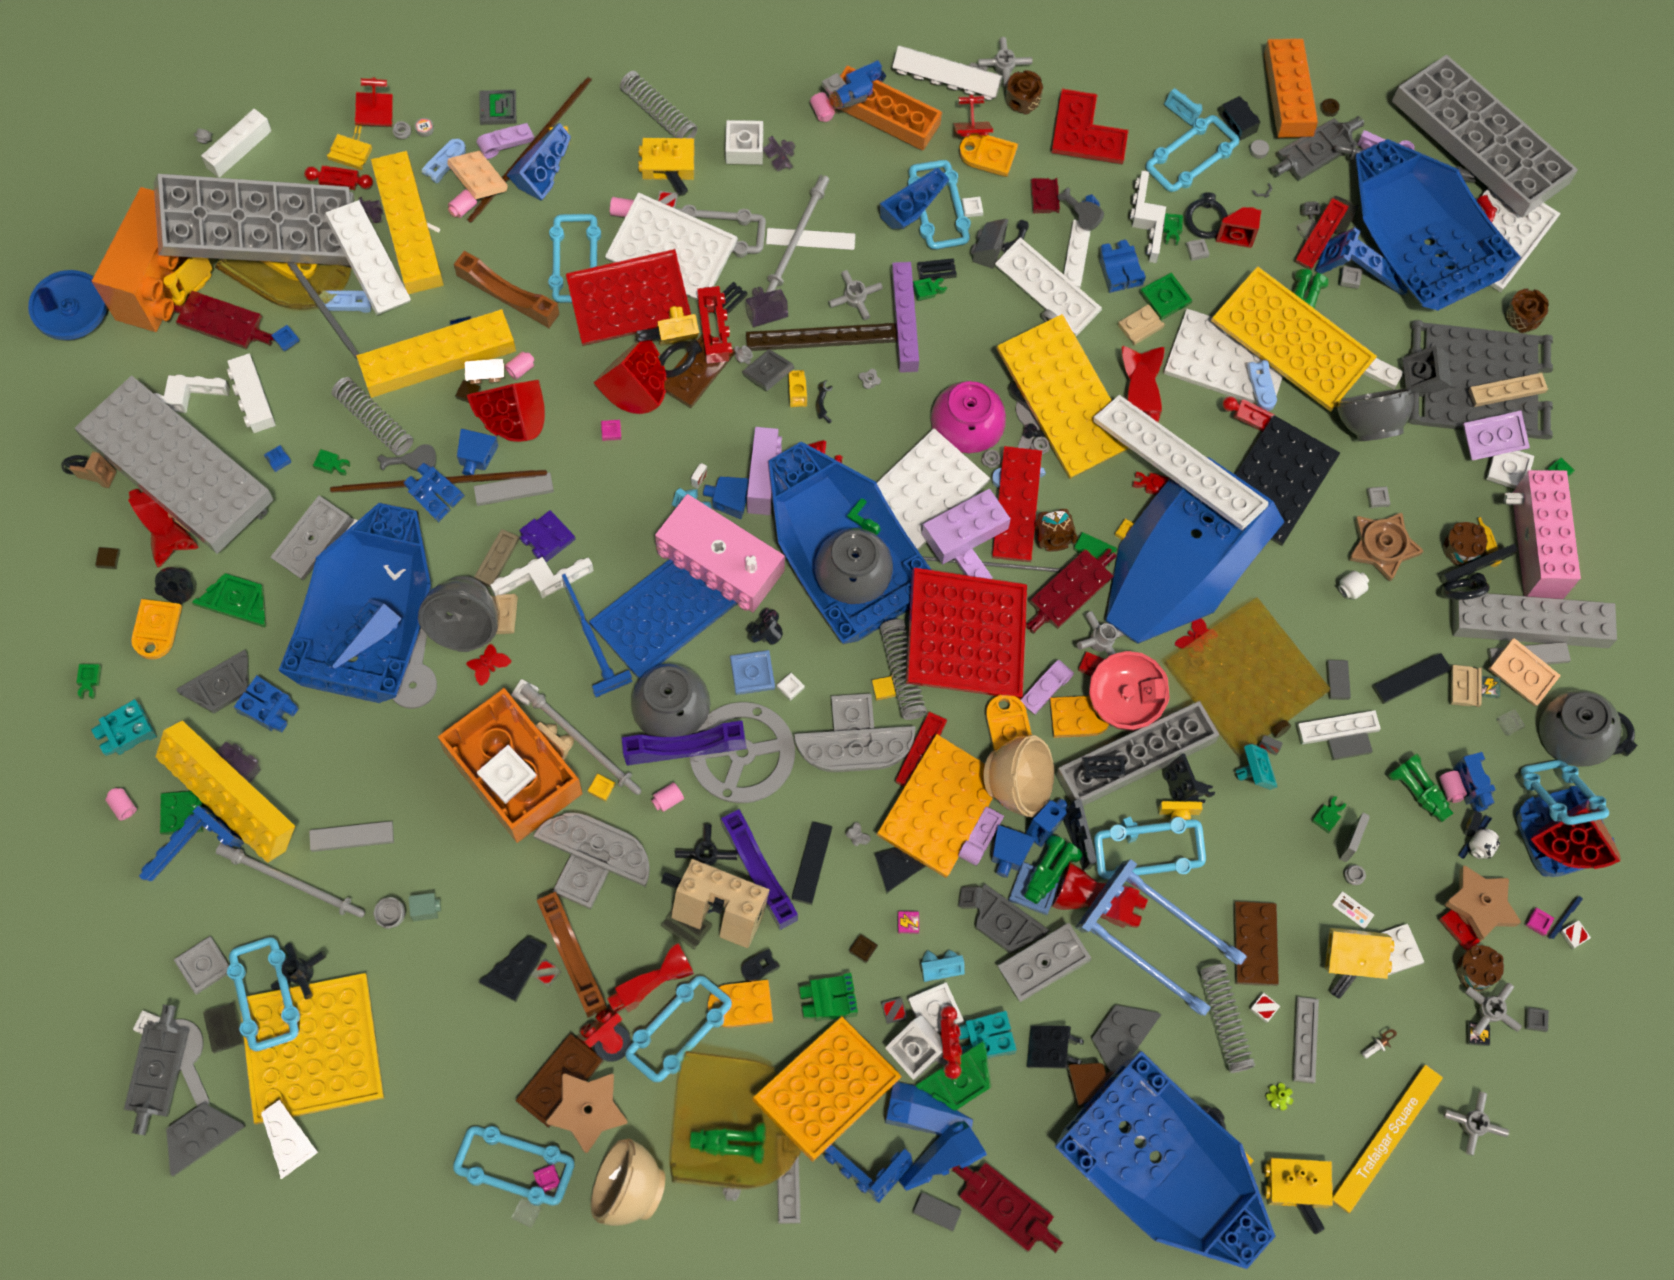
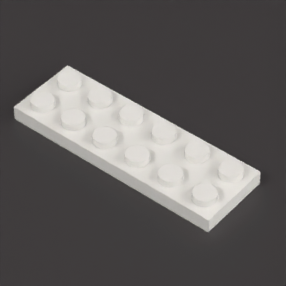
[324,200,411,315]
[995,237,1102,336]

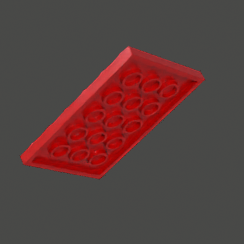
[566,249,691,346]

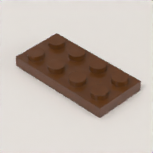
[664,334,735,408]
[1234,901,1279,986]
[515,1034,604,1129]

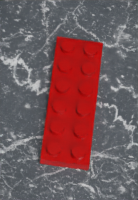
[992,446,1042,563]

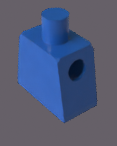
[457,429,498,475]
[703,477,749,519]
[1026,799,1068,847]
[992,825,1035,878]

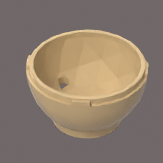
[984,735,1054,817]
[591,1139,665,1226]

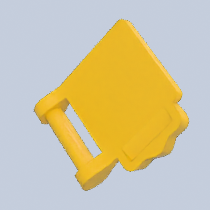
[163,257,212,306]

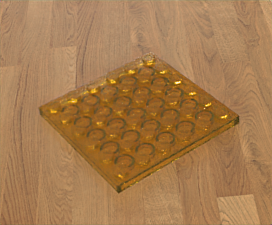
[1165,597,1331,757]

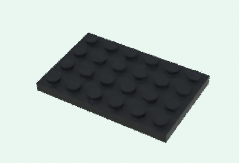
[1236,415,1340,546]

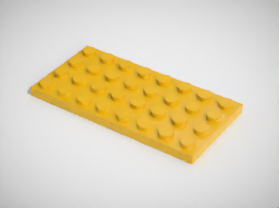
[1211,266,1377,412]
[996,314,1130,479]

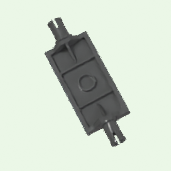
[1272,116,1364,181]
[124,1004,188,1136]

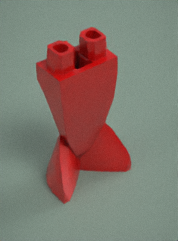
[1121,346,1165,423]
[128,489,199,568]
[1052,862,1148,928]
[607,943,694,1013]

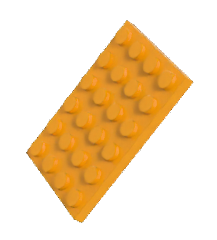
[876,734,993,878]
[752,1017,902,1162]

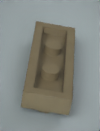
[474,529,520,588]

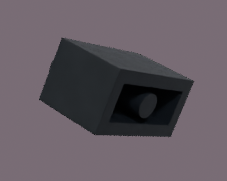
[1219,96,1260,141]

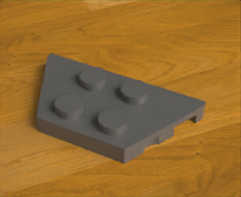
[176,650,249,714]
[976,884,1050,953]
[1092,1005,1161,1072]
[166,1103,245,1177]

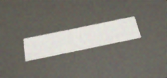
[766,228,855,250]

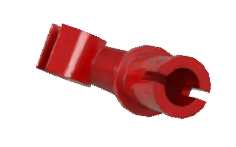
[1477,195,1497,222]

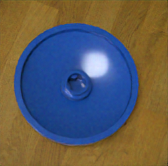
[28,270,107,340]

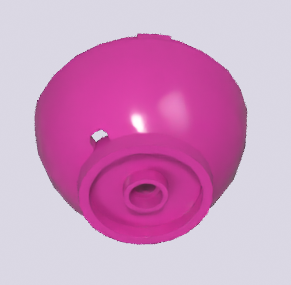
[931,381,1006,453]

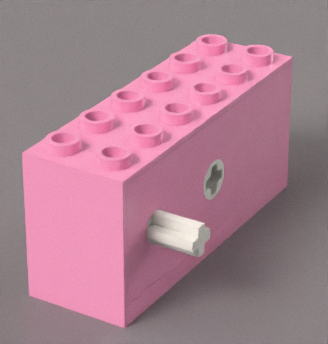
[1504,470,1581,599]
[655,494,785,613]

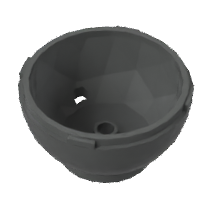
[1336,389,1414,441]
[815,528,893,604]
[418,576,498,652]
[631,663,711,737]
[1539,689,1622,767]

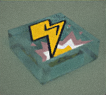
[1482,676,1500,698]

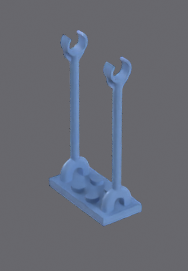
[1075,859,1247,1016]

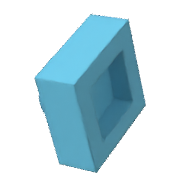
[1121,817,1139,843]

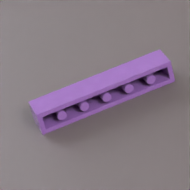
[891,262,919,373]

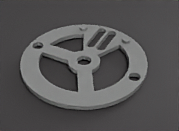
[690,702,795,803]

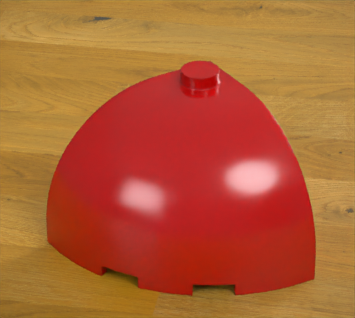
[593,340,667,414]
[467,380,545,442]
[1531,800,1621,869]

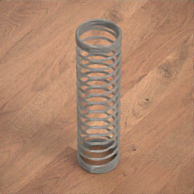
[620,71,698,138]
[332,377,413,456]
[880,619,927,720]
[1200,964,1255,1073]

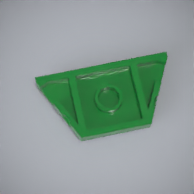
[192,573,266,628]
[916,1040,991,1111]

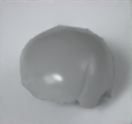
[373,897,406,929]

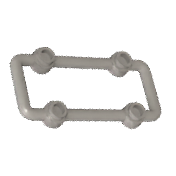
[674,205,766,258]

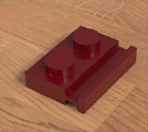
[1031,178,1060,214]

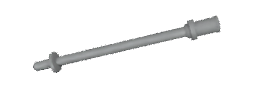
[766,175,830,296]
[520,684,641,795]
[216,843,365,918]

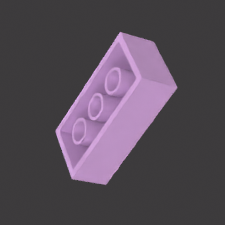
[747,427,782,515]
[922,489,1010,565]

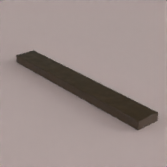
[746,323,897,351]

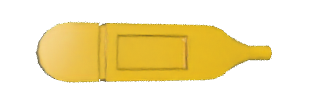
[1478,517,1502,567]

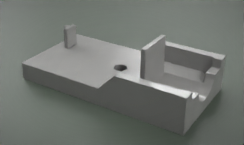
[271,496,353,580]
[998,923,1091,1003]

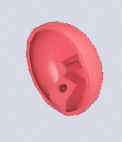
[1089,651,1170,731]

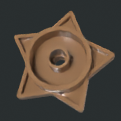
[1350,513,1423,581]
[1445,866,1521,940]
[545,1074,627,1153]

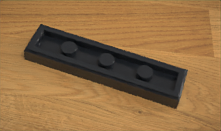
[1440,543,1517,585]
[1373,653,1452,704]
[792,822,833,905]

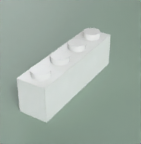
[201,109,271,178]
[227,353,276,433]

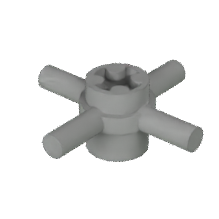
[978,37,1032,86]
[829,270,883,320]
[1077,611,1125,657]
[1465,983,1522,1036]
[1444,1092,1509,1156]

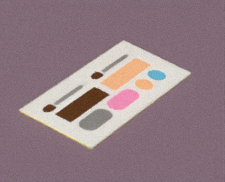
[1332,891,1374,929]

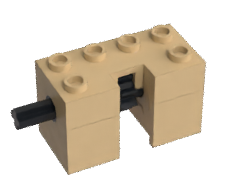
[661,859,769,948]

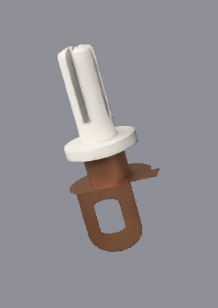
[1362,1029,1397,1059]

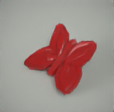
[1175,618,1218,654]
[466,644,511,686]

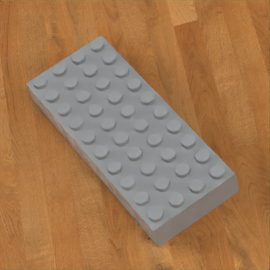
[1392,55,1578,218]
[154,174,350,266]
[74,375,273,554]

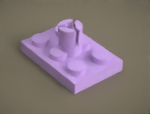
[1463,411,1530,461]

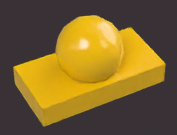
[1159,801,1203,820]

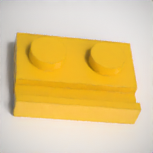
[327,134,372,170]

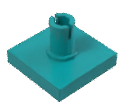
[1236,744,1278,790]

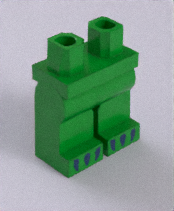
[799,973,858,1022]

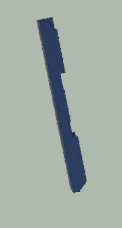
[1458,815,1493,859]
[1548,896,1583,939]

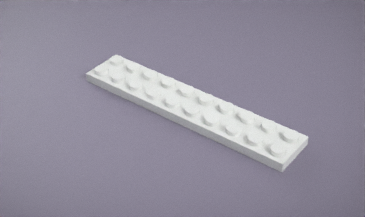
[1094,395,1268,530]

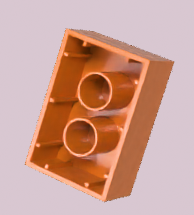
[92,187,190,332]
[438,688,582,843]

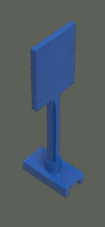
[561,574,632,698]

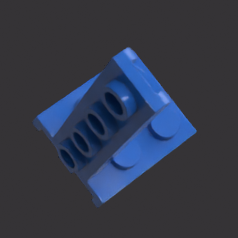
[1315,227,1408,295]
[139,805,245,881]
[823,1145,913,1203]

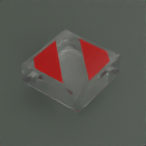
[531,958,561,988]

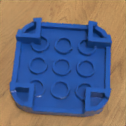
[1516,786,1615,877]

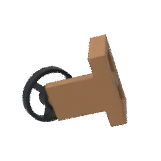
[61,452,117,488]

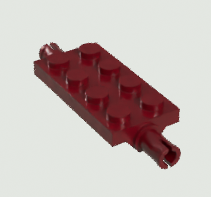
[173,290,274,349]
[1026,548,1117,634]
[951,1162,1064,1253]

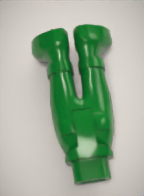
[1294,269,1329,308]

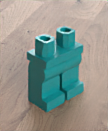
[91,699,157,756]
[959,1011,1016,1059]

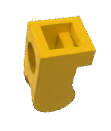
[789,370,807,407]

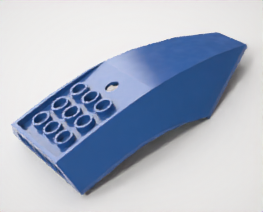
[1356,139,1521,311]
[768,442,932,644]
[1106,457,1284,644]
[279,503,431,703]
[1054,1051,1275,1269]

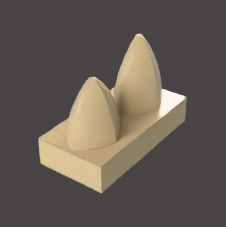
[535,722,575,760]

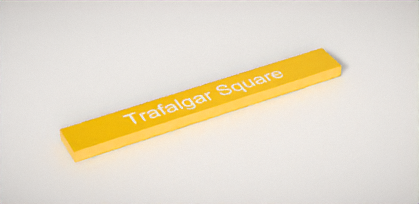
[1332,1065,1443,1214]

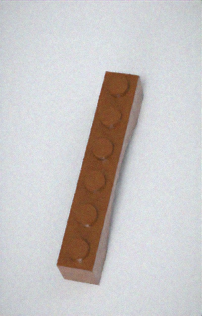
[454,251,560,328]
[537,892,607,1018]

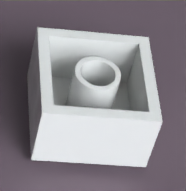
[726,120,763,164]
[885,1015,943,1080]

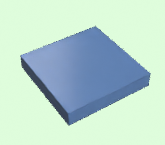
[730,650,775,695]
[1009,862,1062,916]

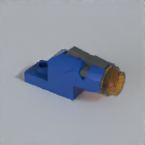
[828,60,882,109]

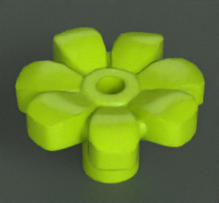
[1266,1083,1293,1111]

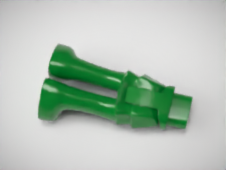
[1388,753,1453,823]
[1024,835,1083,904]
[690,1122,766,1164]

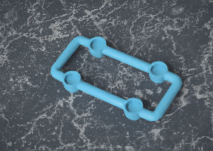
[1146,115,1239,192]
[908,160,971,249]
[548,214,601,303]
[1521,760,1609,825]
[1094,817,1206,882]
[227,937,300,1051]
[625,976,732,1082]
[453,1126,575,1206]

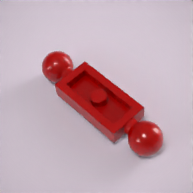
[304,165,373,190]
[1222,396,1274,432]
[941,1006,962,1079]

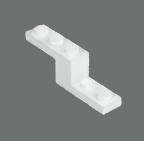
[1130,171,1166,263]
[154,375,230,413]
[490,557,594,599]

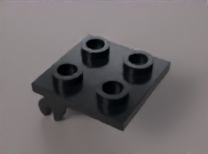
[1163,753,1215,804]
[1027,1026,1084,1069]

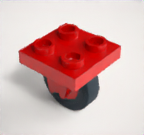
[577,1009,631,1062]

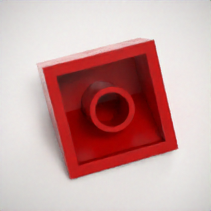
[1216,207,1262,248]

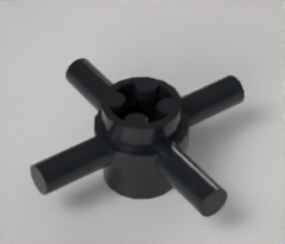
[675,824,737,866]
[271,943,327,999]

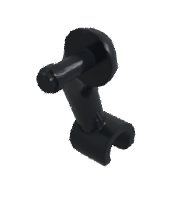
[1002,220,1029,253]
[816,380,833,424]
[1025,423,1046,439]

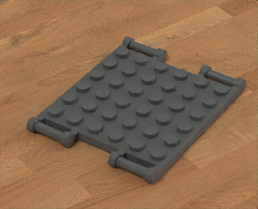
[1409,320,1553,440]

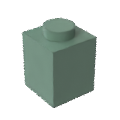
[409,893,441,922]

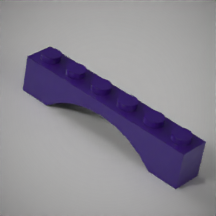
[622,720,747,766]
[721,809,798,930]

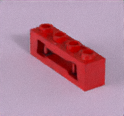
[697,286,732,364]

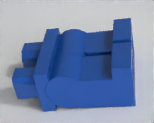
[1099,240,1146,293]
[404,463,465,522]
[234,675,298,732]
[1453,752,1496,812]

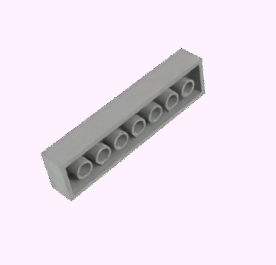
[1452,591,1617,648]
[1056,701,1219,806]

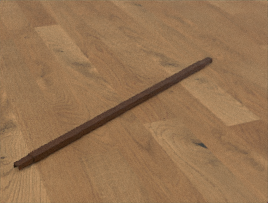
[468,76,592,223]
[330,470,547,493]

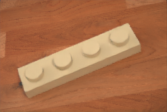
[1468,373,1548,407]

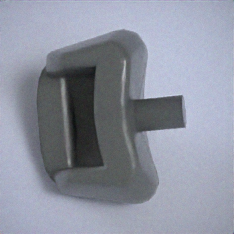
[1301,201,1321,219]

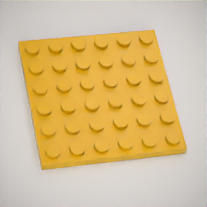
[240,973,384,1125]

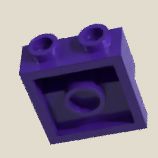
[519,510,576,563]

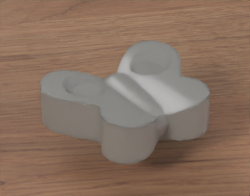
[846,823,871,846]

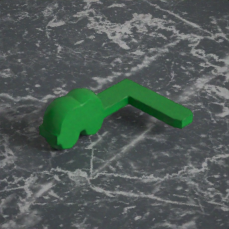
[847,498,881,535]

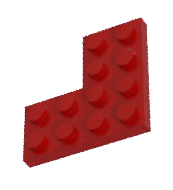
[1052,89,1129,164]

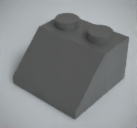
[971,219,1009,269]
[1403,345,1452,393]

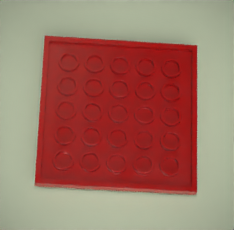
[906,568,1027,699]

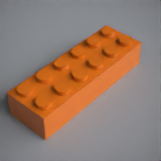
[1264,39,1318,137]
[829,65,942,151]

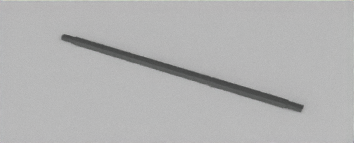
[286,262,359,359]

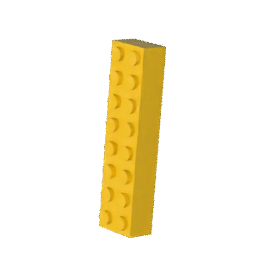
[371,151,444,294]
[356,309,516,398]
[155,721,295,863]

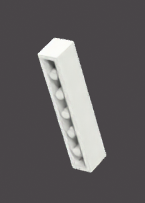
[893,46,1003,100]

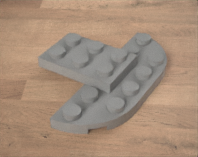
[794,694,915,772]
[534,813,650,910]

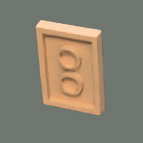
[447,150,508,199]
[1488,638,1561,707]

